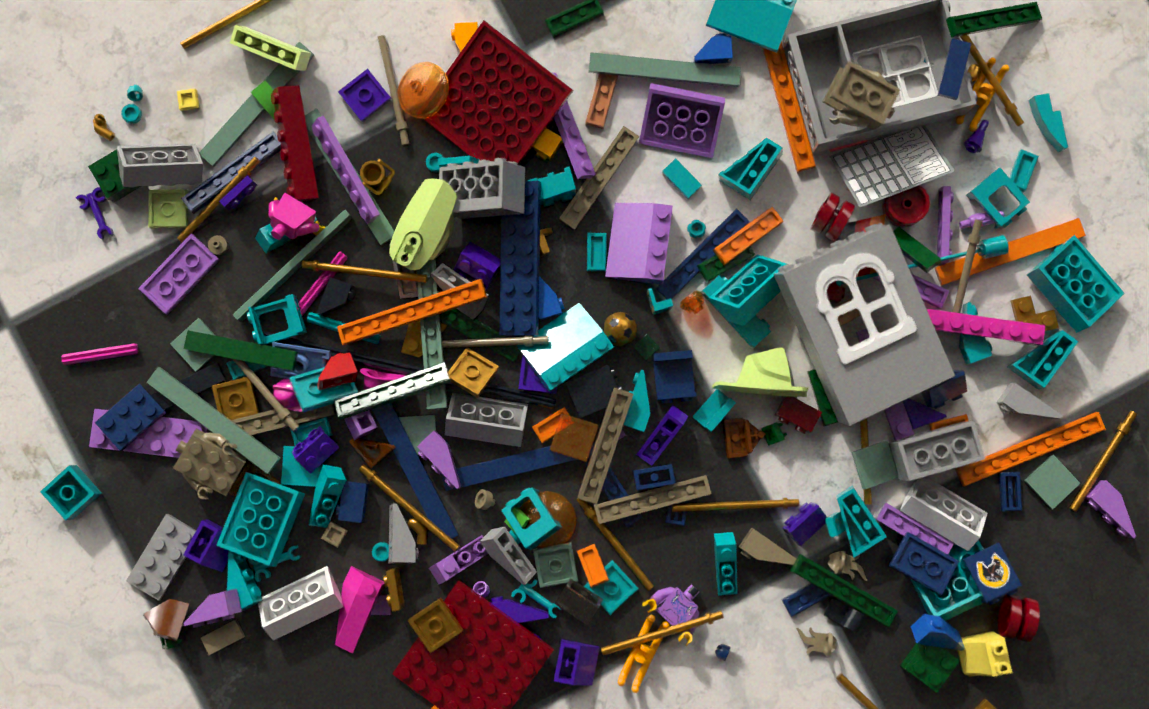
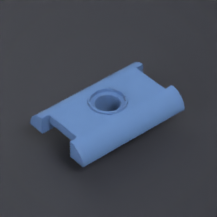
[270,342,331,379]

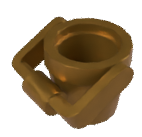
[360,159,395,195]

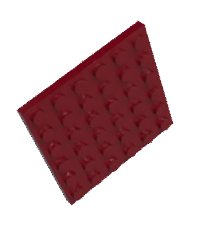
[417,20,574,165]
[392,580,554,709]

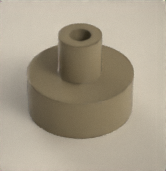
[208,235,229,255]
[475,489,495,510]

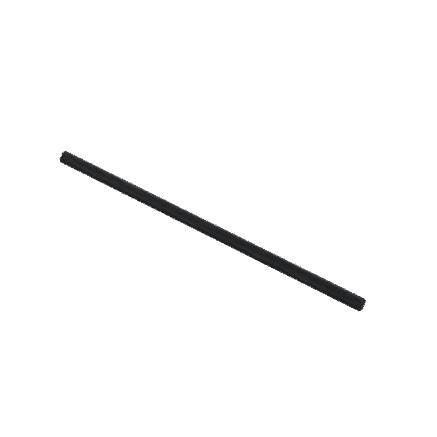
[263,331,556,409]

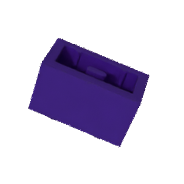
[453,242,501,292]
[783,502,827,546]
[183,519,228,572]
[554,639,600,686]

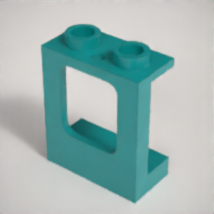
[966,167,1030,229]
[247,294,307,345]
[502,488,562,550]

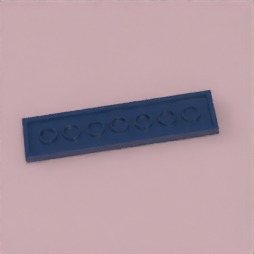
[499,181,541,336]

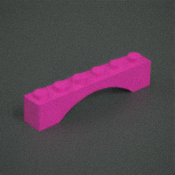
[927,309,1046,346]

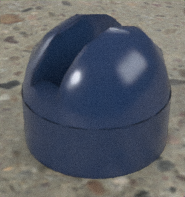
[715,644,731,661]

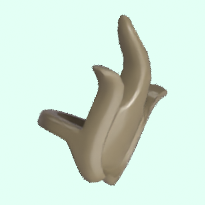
[828,551,867,581]
[796,627,837,657]

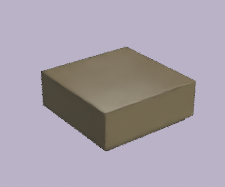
[321,521,348,548]

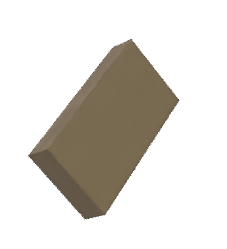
[201,619,245,655]

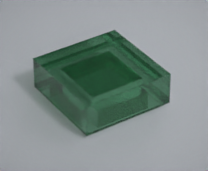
[633,333,660,361]

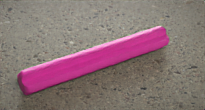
[298,252,347,315]
[61,344,138,365]

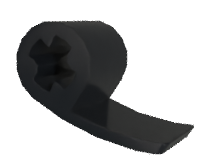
[824,598,866,633]

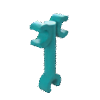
[248,545,302,582]
[511,579,562,618]

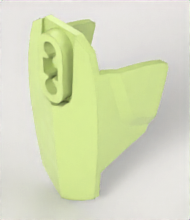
[389,179,457,270]
[712,348,808,397]

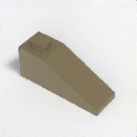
[738,528,796,565]

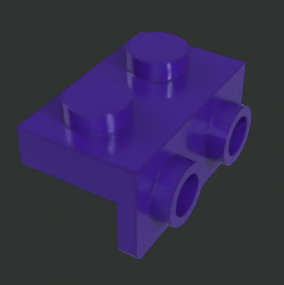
[219,175,257,211]
[292,426,339,474]

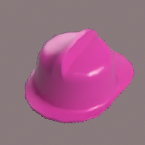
[360,368,405,390]
[273,379,302,412]

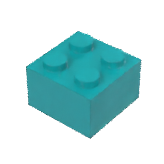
[40,465,102,521]

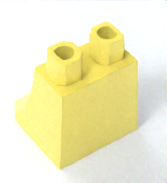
[958,631,1012,677]

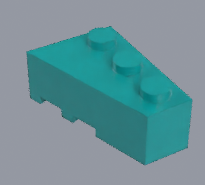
[718,138,783,201]
[528,166,576,207]
[1007,330,1079,390]
[836,485,887,558]

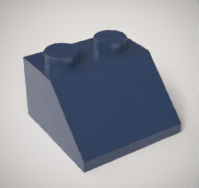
[921,370,967,409]

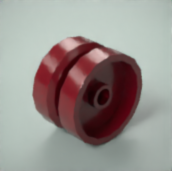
[882,185,930,228]
[810,192,855,242]
[998,595,1040,642]

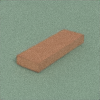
[585,74,618,129]

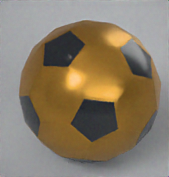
[603,312,637,346]

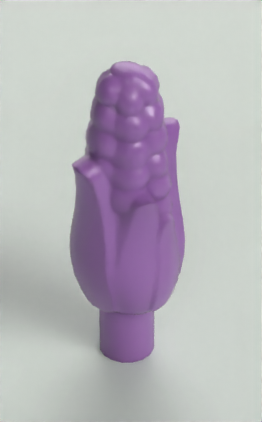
[959,211,1005,229]

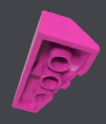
[335,566,385,653]

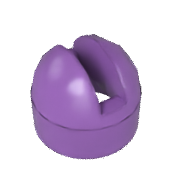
[473,581,490,598]

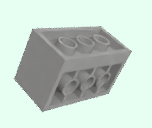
[439,158,525,219]
[889,421,985,481]

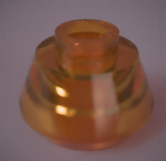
[680,290,705,315]

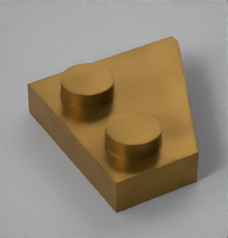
[401,320,447,357]

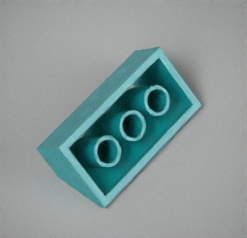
[709,254,787,326]

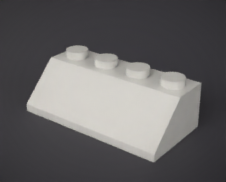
[900,476,988,551]
[258,566,344,640]

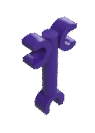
[76,187,114,239]

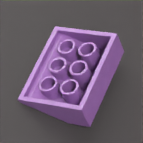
[639,83,725,158]
[605,203,673,284]

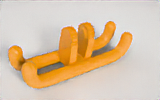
[955,57,1010,132]
[617,614,670,693]

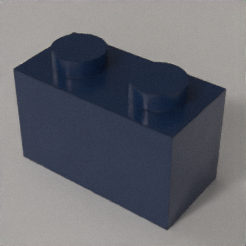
[633,464,675,490]
[336,481,369,523]

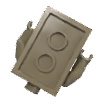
[823,61,900,130]
[173,428,247,499]

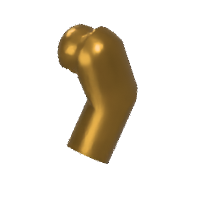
[967,64,981,82]
[93,114,115,141]
[408,518,428,544]

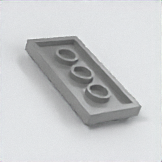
[126,514,196,601]

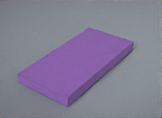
[138,233,220,315]

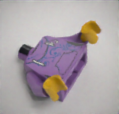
[642,584,699,646]

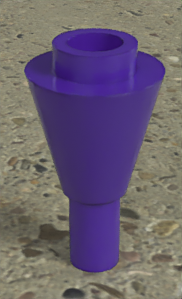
[964,120,989,153]

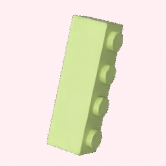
[230,25,311,71]

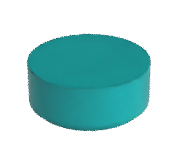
[121,104,142,124]
[426,153,444,173]
[372,542,389,562]

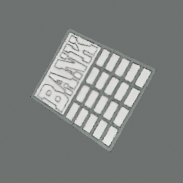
[830,125,955,207]

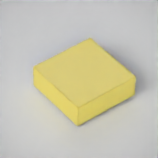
[177,88,199,111]

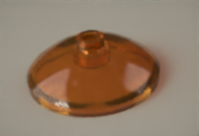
[398,62,449,119]
[521,491,576,548]

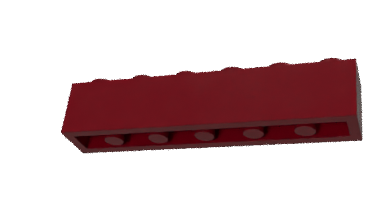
[271,85,319,203]

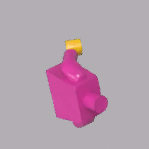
[268,193,325,240]

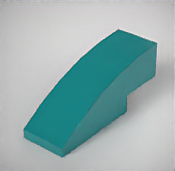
[1028,93,1068,152]

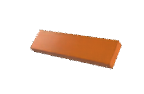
[713,206,784,265]

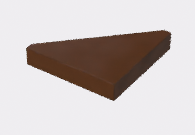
[349,439,396,469]

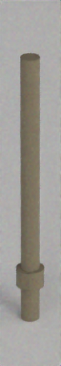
[378,35,410,146]
[953,219,983,313]
[442,335,549,348]
[233,359,299,432]

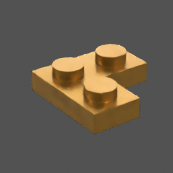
[1010,296,1059,331]

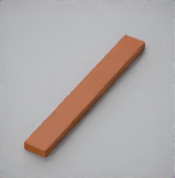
[762,41,816,172]
[934,218,1086,286]
[337,279,488,345]
[955,412,1106,487]

